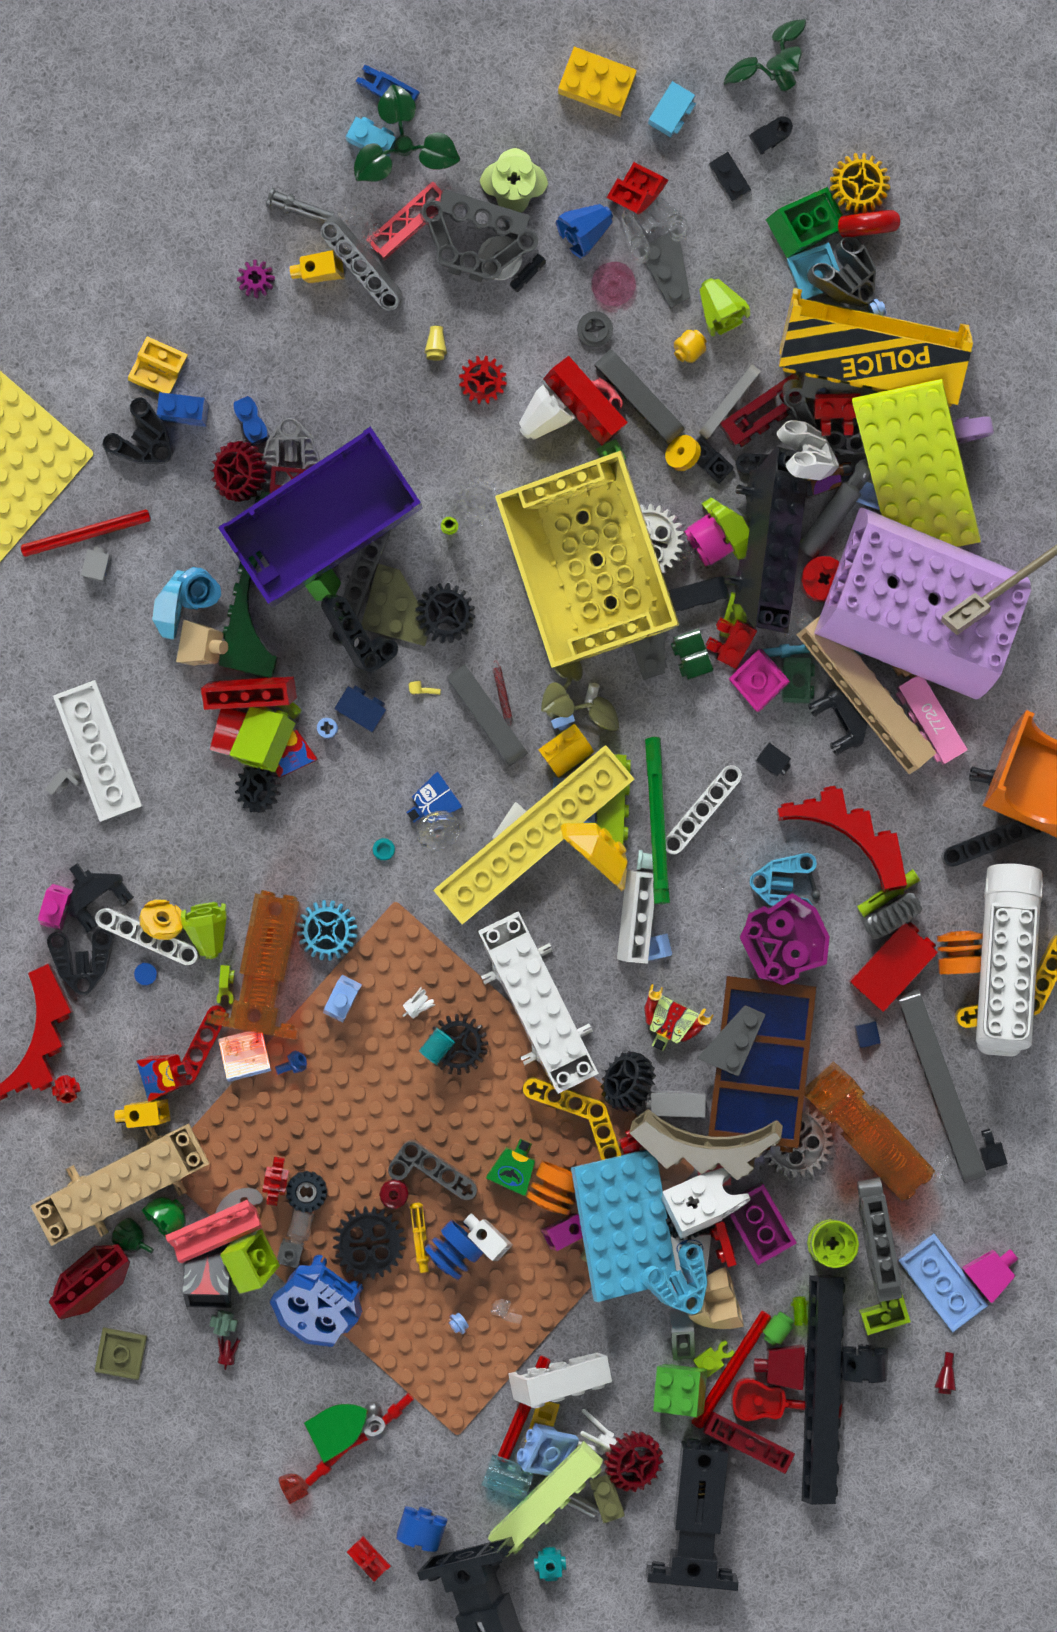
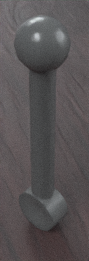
[801,856,820,899]

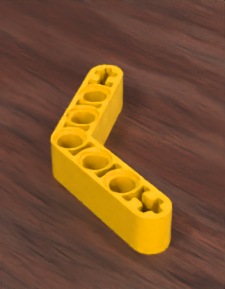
[955,934,1057,1028]
[523,1077,621,1160]

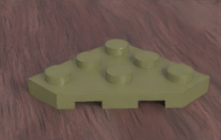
[361,564,428,646]

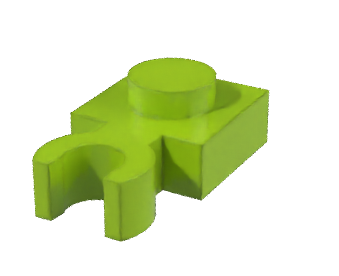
[693,1340,735,1378]

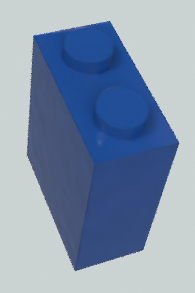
[157,392,209,427]

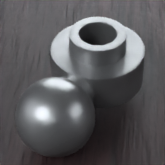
[363,1401,387,1441]

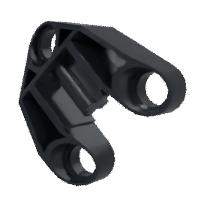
[102,397,173,464]
[47,928,114,995]

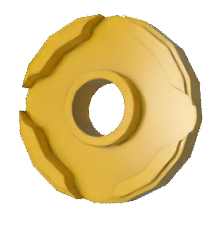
[139,900,183,940]

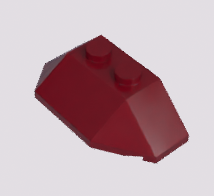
[49,1244,130,1320]

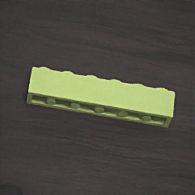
[488,1441,603,1557]

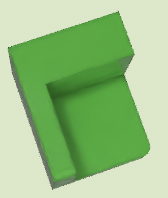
[305,569,341,601]

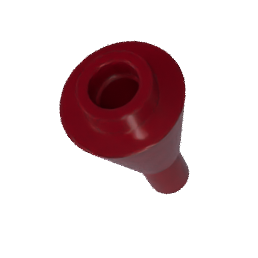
[934,1352,956,1395]

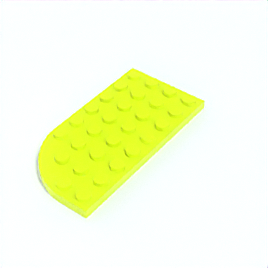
[852,379,981,547]

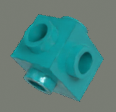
[534,1547,566,1581]

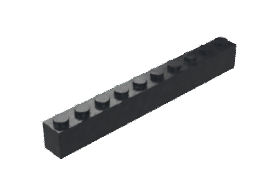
[801,1275,845,1505]

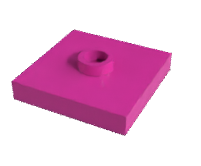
[729,649,790,712]

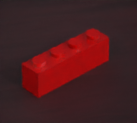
[543,356,628,446]
[201,676,297,710]

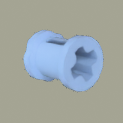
[317,718,338,738]

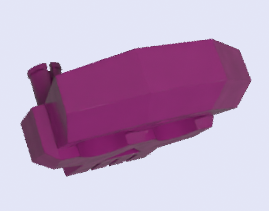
[740,893,830,985]

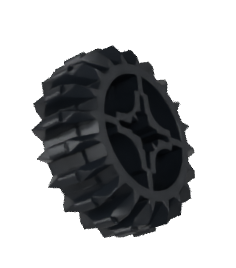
[415,583,475,644]
[428,1014,488,1075]
[600,1051,656,1112]

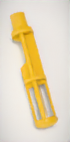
[410,1203,430,1273]

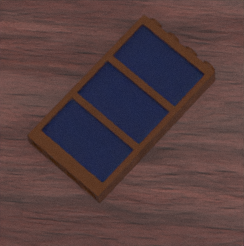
[708,976,816,1153]

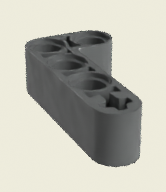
[388,1140,477,1200]

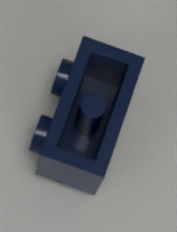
[334,685,387,733]

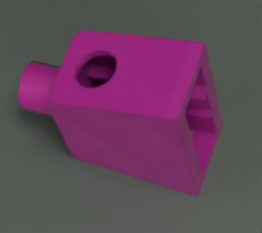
[540,1214,583,1251]

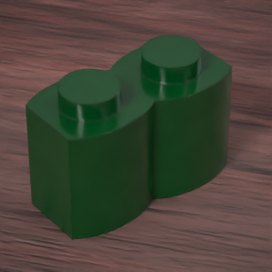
[671,628,714,680]

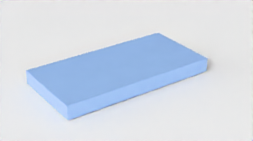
[898,1233,989,1332]

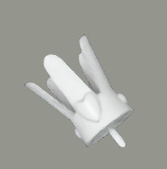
[403,987,435,1019]

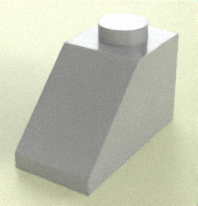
[669,1310,695,1360]

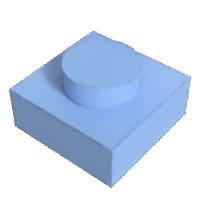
[551,714,575,731]

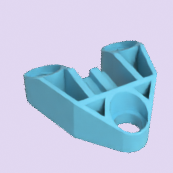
[152,570,185,640]
[749,853,817,906]
[642,1242,707,1314]

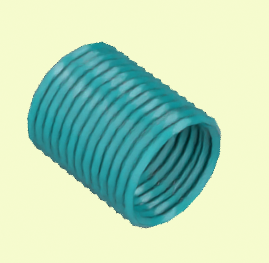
[419,1028,455,1065]

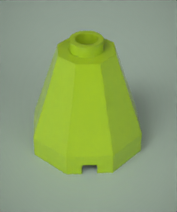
[699,278,751,336]
[181,902,227,959]

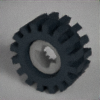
[286,1171,327,1213]

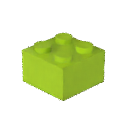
[220,1228,280,1294]

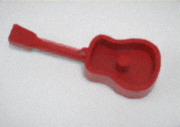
[731,1378,842,1421]

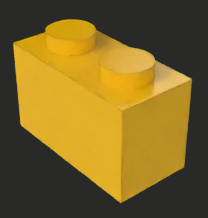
[538,723,595,778]

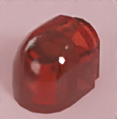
[278,1473,309,1504]

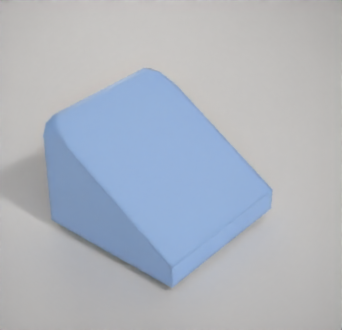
[648,933,672,961]

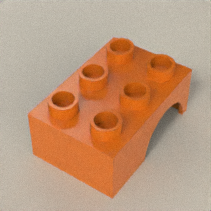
[983,710,1057,837]

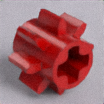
[51,1075,81,1103]

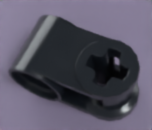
[749,116,793,155]

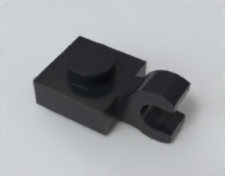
[979,1129,1008,1170]

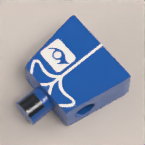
[406,772,462,823]

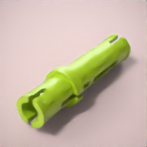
[857,869,921,918]

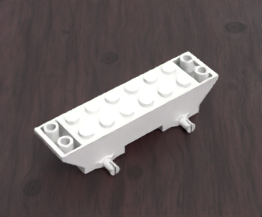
[478,911,599,1094]

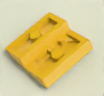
[128,336,188,394]

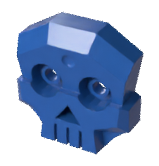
[270,1255,363,1347]

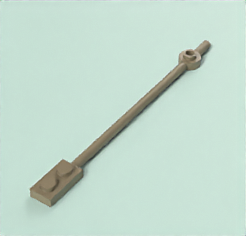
[941,544,1057,635]

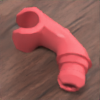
[592,378,623,409]

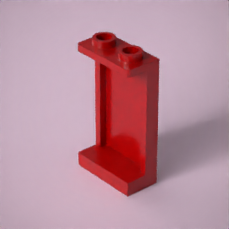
[849,922,938,1012]

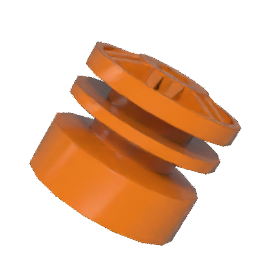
[937,930,983,974]
[526,1161,575,1215]

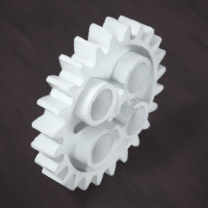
[640,504,686,573]

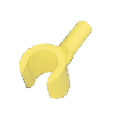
[409,681,441,695]

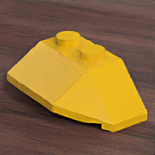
[560,823,628,891]

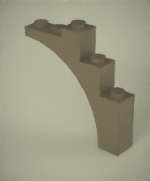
[630,1109,783,1180]

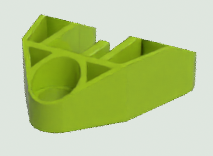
[701,497,749,560]

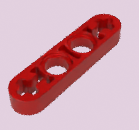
[181,1005,227,1086]

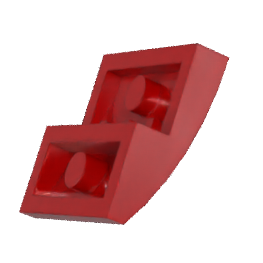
[607,162,669,215]

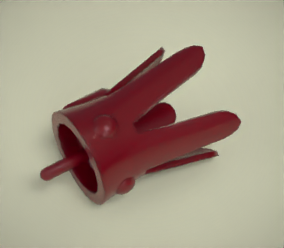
[217,1336,241,1370]

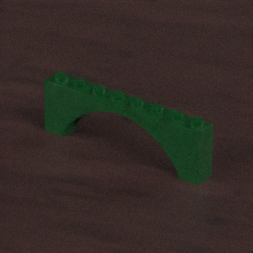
[219,491,278,678]

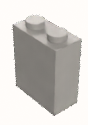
[645,1090,706,1117]

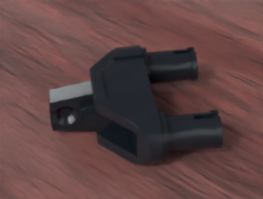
[808,689,867,756]
[68,863,134,933]

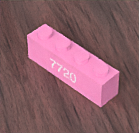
[896,676,968,764]

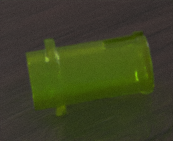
[790,1296,808,1326]

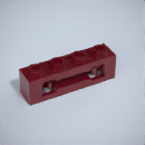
[719,373,808,448]
[702,1412,795,1474]

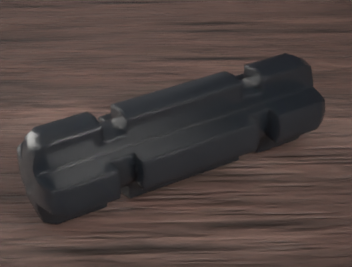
[510,254,546,292]

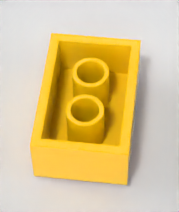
[558,46,637,117]

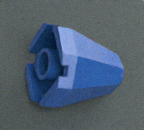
[555,204,613,259]

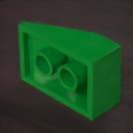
[765,187,843,258]

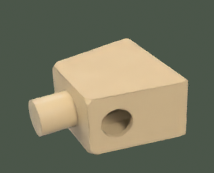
[176,620,228,666]

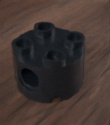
[842,1344,888,1383]

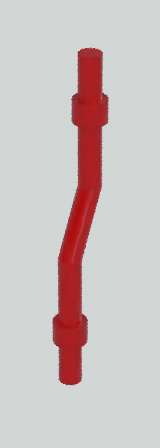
[305,1393,414,1486]

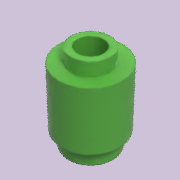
[763,1311,795,1346]

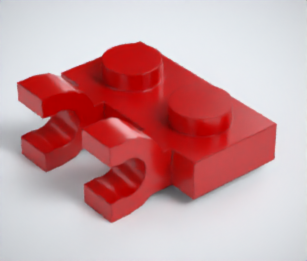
[814,393,860,436]
[706,617,757,669]
[709,1219,737,1267]

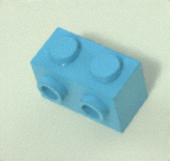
[648,81,696,138]
[346,117,396,157]

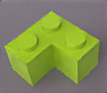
[859,1282,911,1335]

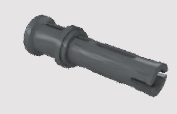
[266,187,335,226]

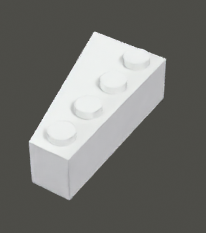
[508,1353,612,1408]

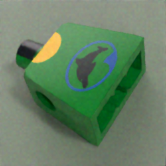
[486,1138,535,1196]

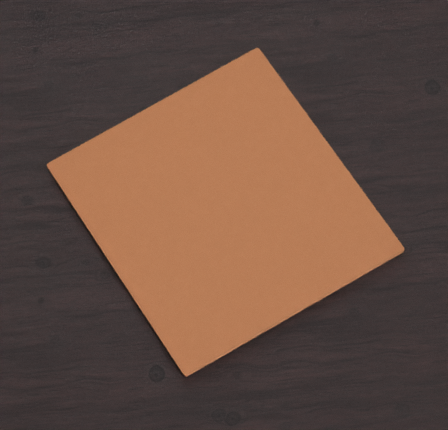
[181,902,694,1435]

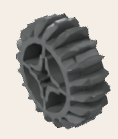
[863,893,923,939]

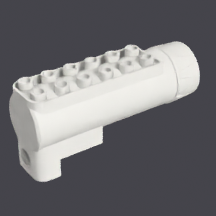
[976,864,1042,1056]

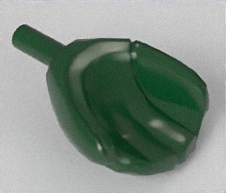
[112,1218,154,1254]

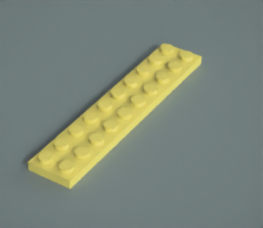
[433,745,635,924]

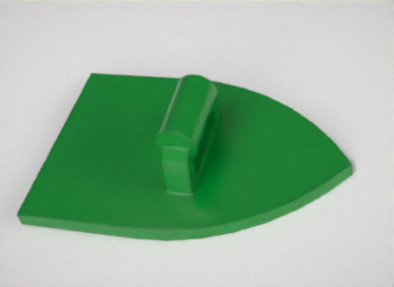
[304,1404,368,1463]

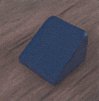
[854,1021,881,1048]

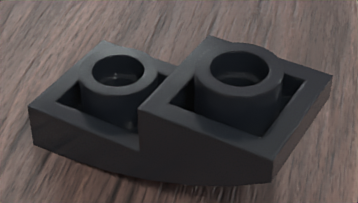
[696,436,734,484]

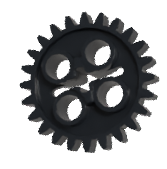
[333,1206,406,1280]

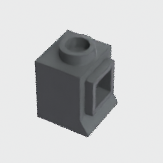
[277,1238,305,1268]

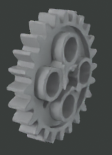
[763,1104,833,1178]

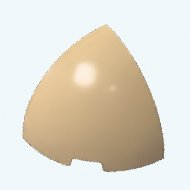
[688,1267,744,1329]

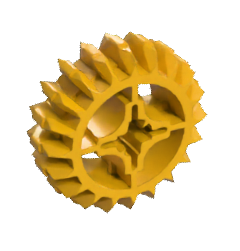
[830,153,890,214]

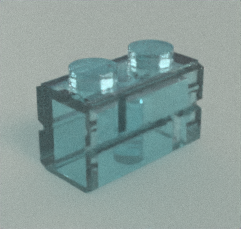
[481,1454,534,1501]

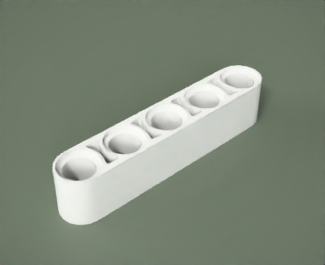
[666,765,742,854]
[95,908,199,965]

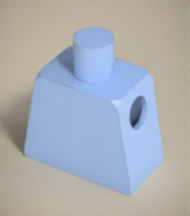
[323,975,362,1023]

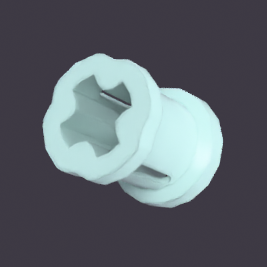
[637,850,653,870]

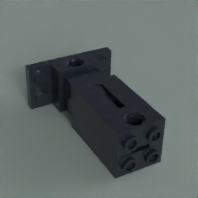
[646,1438,739,1591]
[417,1537,522,1632]

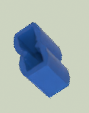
[234,396,269,446]

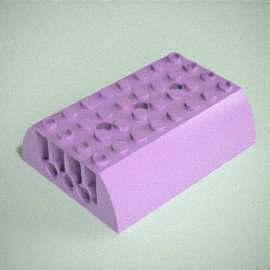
[814,508,1031,699]

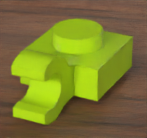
[216,965,235,1004]

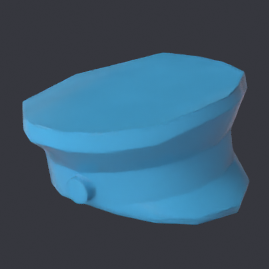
[177,567,221,610]

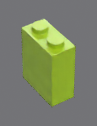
[229,707,296,772]

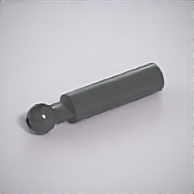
[799,459,872,558]

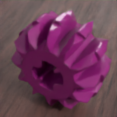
[237,259,275,299]

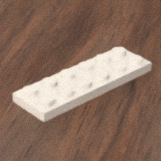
[53,680,142,822]

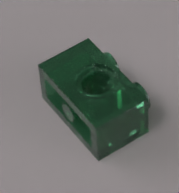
[781,657,815,704]

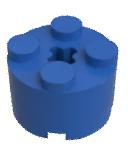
[396,1506,448,1552]

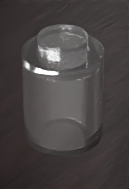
[287,1209,315,1244]

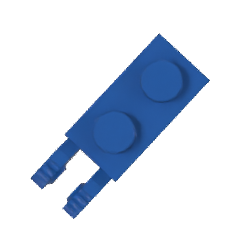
[355,65,420,102]

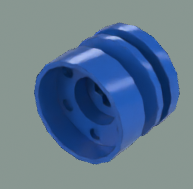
[424,1220,484,1280]

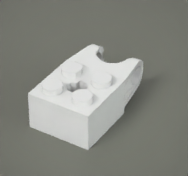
[661,1168,751,1239]

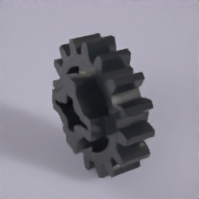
[235,766,281,813]

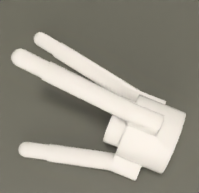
[577,1409,617,1455]

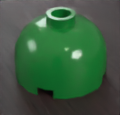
[142,1197,186,1238]

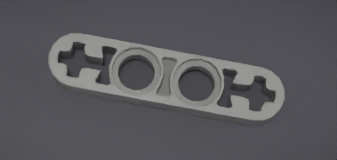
[699,364,761,440]

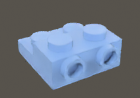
[517,1423,579,1476]

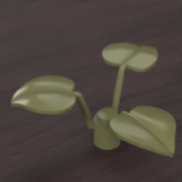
[541,661,619,732]

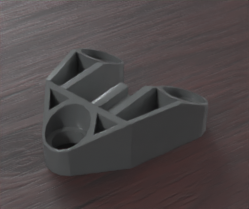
[807,237,876,307]

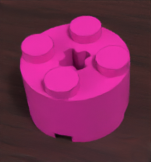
[684,513,733,567]

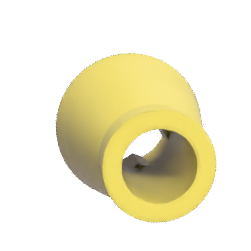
[424,326,447,361]

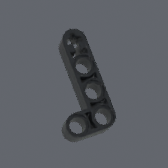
[321,594,398,672]

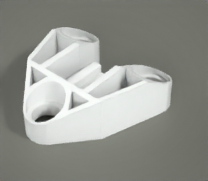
[777,420,839,480]

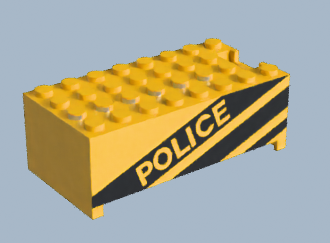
[779,288,973,407]

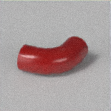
[838,210,900,238]

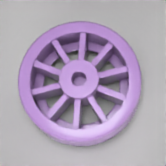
[953,417,994,444]

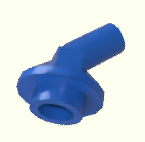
[275,1051,307,1075]

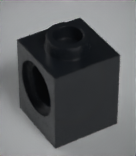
[755,742,791,777]

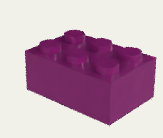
[729,1182,797,1265]

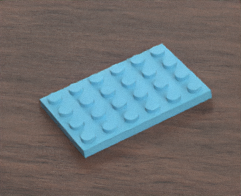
[571,1150,676,1302]

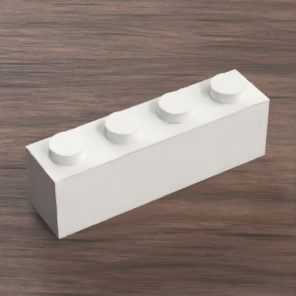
[617,870,654,964]

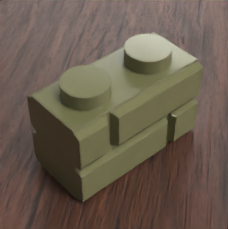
[589,1471,625,1523]

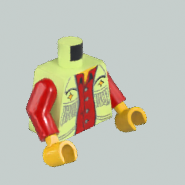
[644,984,714,1051]

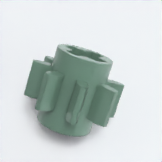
[209,1310,238,1336]

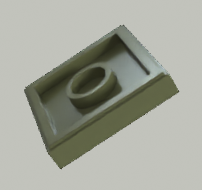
[94,1327,147,1380]

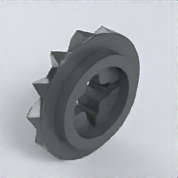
[577,311,613,347]

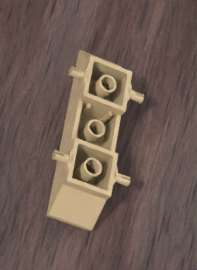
[31,1123,210,1246]

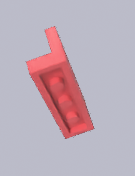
[366,182,442,261]
[165,1200,263,1263]

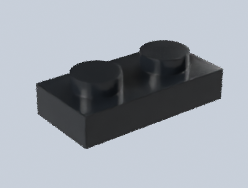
[709,152,751,202]

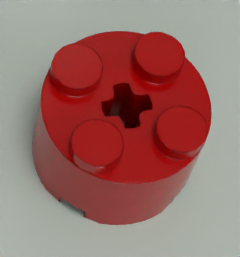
[800,556,840,603]

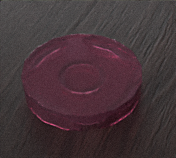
[591,261,636,307]

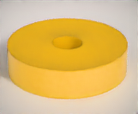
[665,435,701,471]

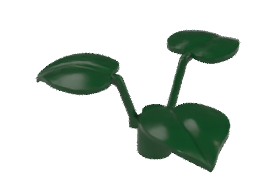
[724,19,806,91]
[354,85,460,182]

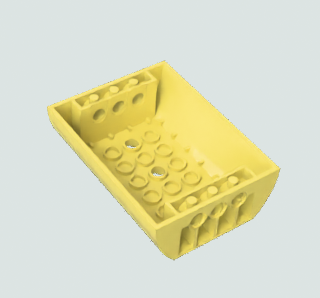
[495,451,679,668]

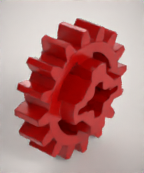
[459,355,507,405]
[262,1156,289,1206]

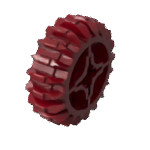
[210,441,268,502]
[604,1431,664,1492]

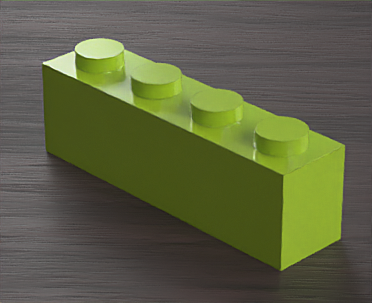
[597,754,631,844]

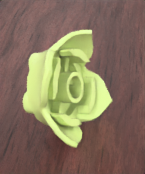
[480,148,548,213]

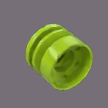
[807,1219,859,1268]

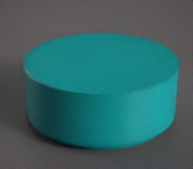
[373,838,395,860]

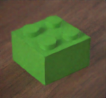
[653,1364,707,1417]

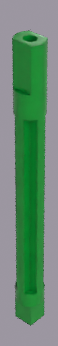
[645,737,670,905]

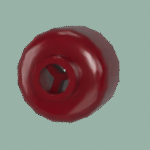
[379,1179,409,1209]

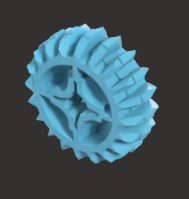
[297,900,358,961]

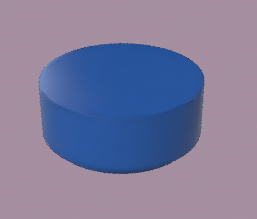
[134,963,157,985]

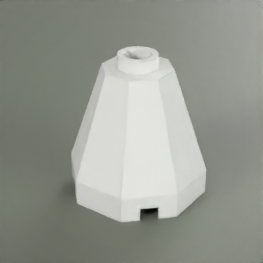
[519,384,576,440]

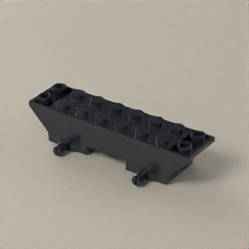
[724,447,808,633]

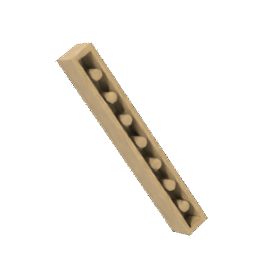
[796,616,936,774]

